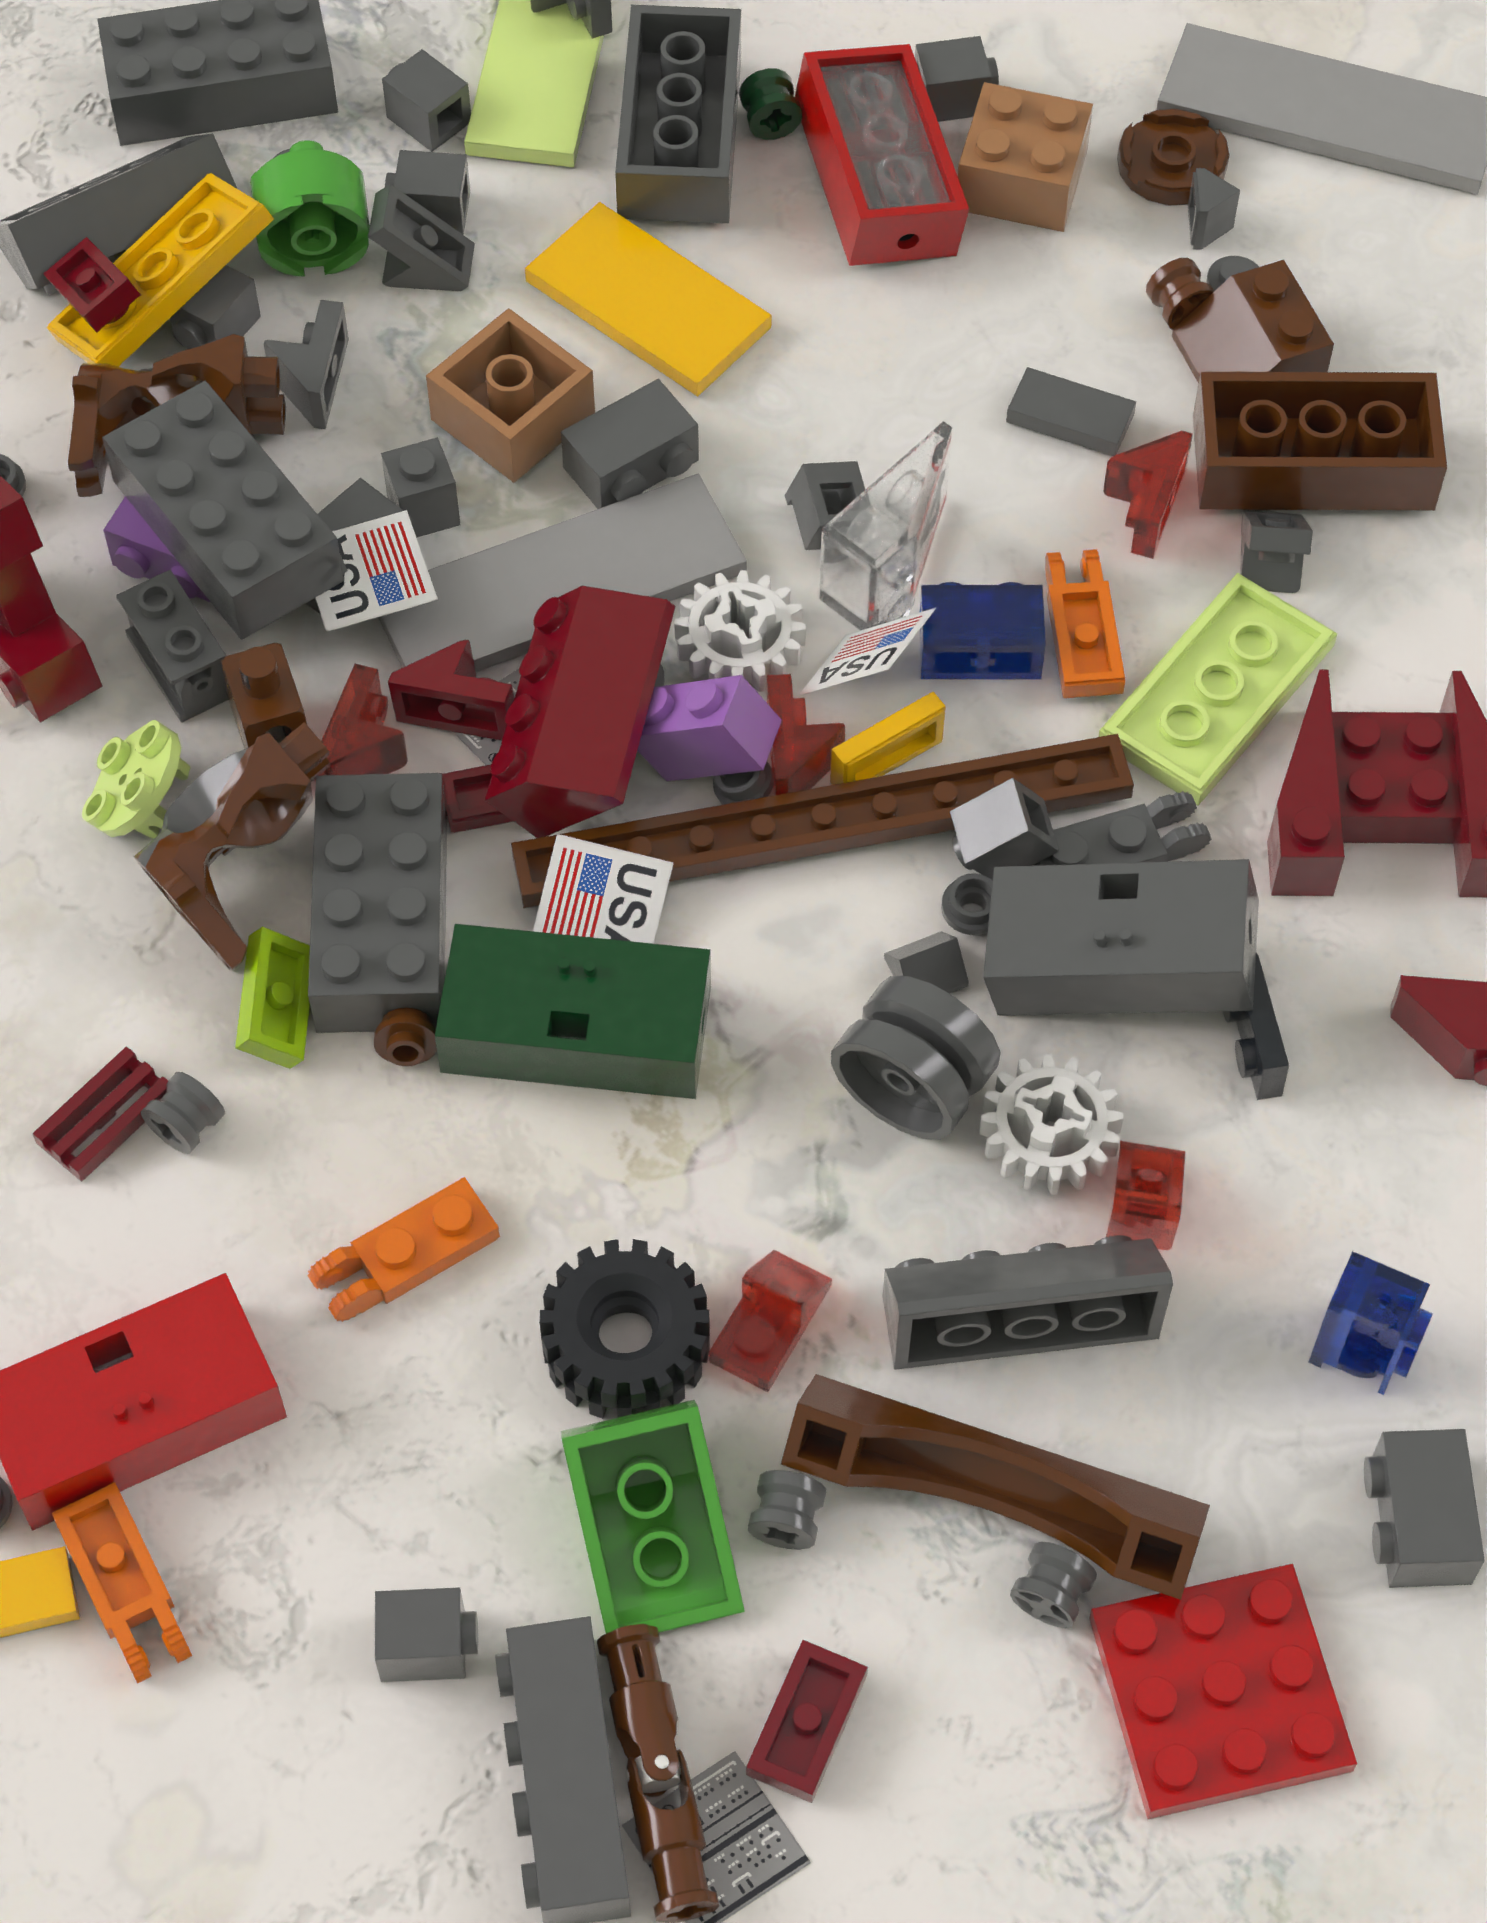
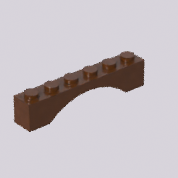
[780,1374,1210,1600]

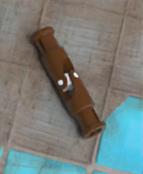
[597,1624,719,1923]

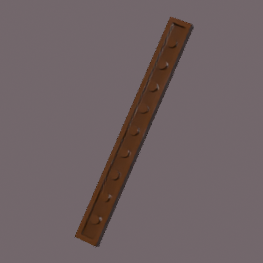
[511,734,1134,909]

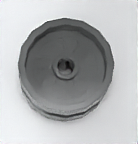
[831,976,1001,1140]

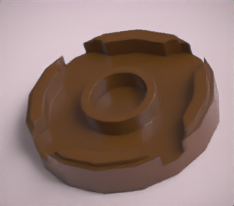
[1117,109,1230,205]

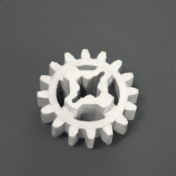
[674,570,806,693]
[979,1054,1123,1194]

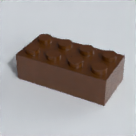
[1193,371,1447,511]

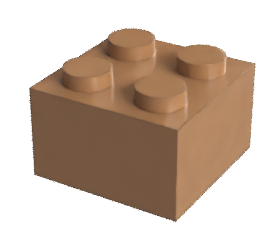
[958,82,1093,232]
[426,308,595,483]

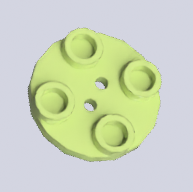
[82,720,191,838]

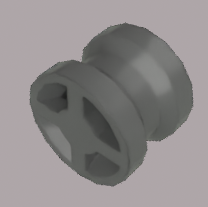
[141,1072,225,1154]
[748,1470,826,1550]
[1010,1542,1097,1628]

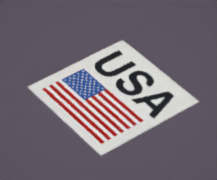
[316,510,438,632]
[798,608,936,696]
[533,834,673,944]

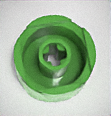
[250,140,370,276]

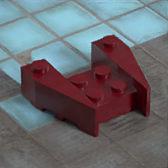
[0,475,103,723]
[1267,669,1487,898]

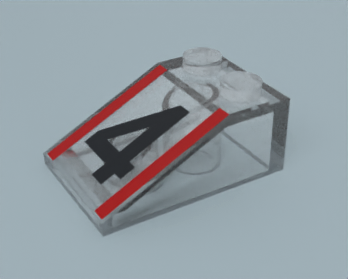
[819,421,952,630]

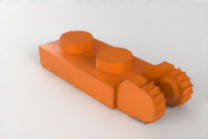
[1045,549,1125,698]
[307,1177,500,1322]
[51,1482,192,1684]

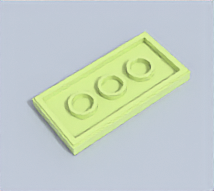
[464,0,604,168]
[1098,573,1338,806]

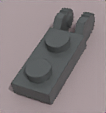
[1034,791,1212,866]

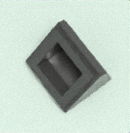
[1188,168,1240,249]
[884,931,969,994]

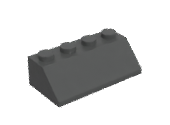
[0,133,237,295]
[882,1235,1173,1370]

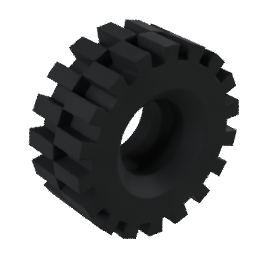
[539,1239,710,1419]

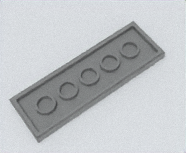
[1157,23,1487,195]
[378,473,747,672]

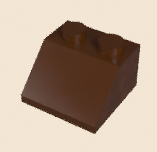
[1172,260,1334,383]

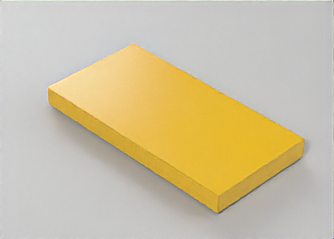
[46,173,274,367]
[525,202,772,397]

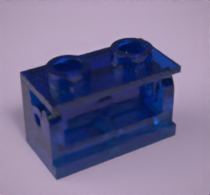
[919,582,1046,679]
[1308,1251,1433,1395]

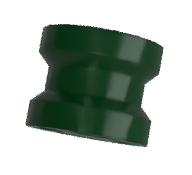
[739,68,803,140]

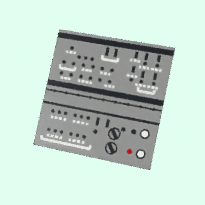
[622,1751,811,1923]

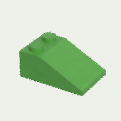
[561,1400,745,1633]

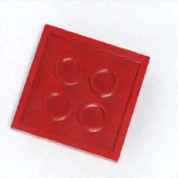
[1089,1563,1357,1819]

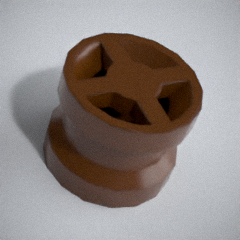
[1146,258,1214,330]

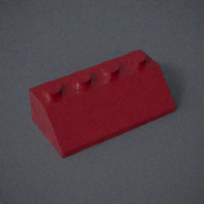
[485,585,676,838]

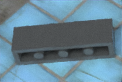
[495,1616,631,1923]

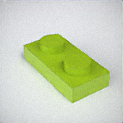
[235,926,310,1069]

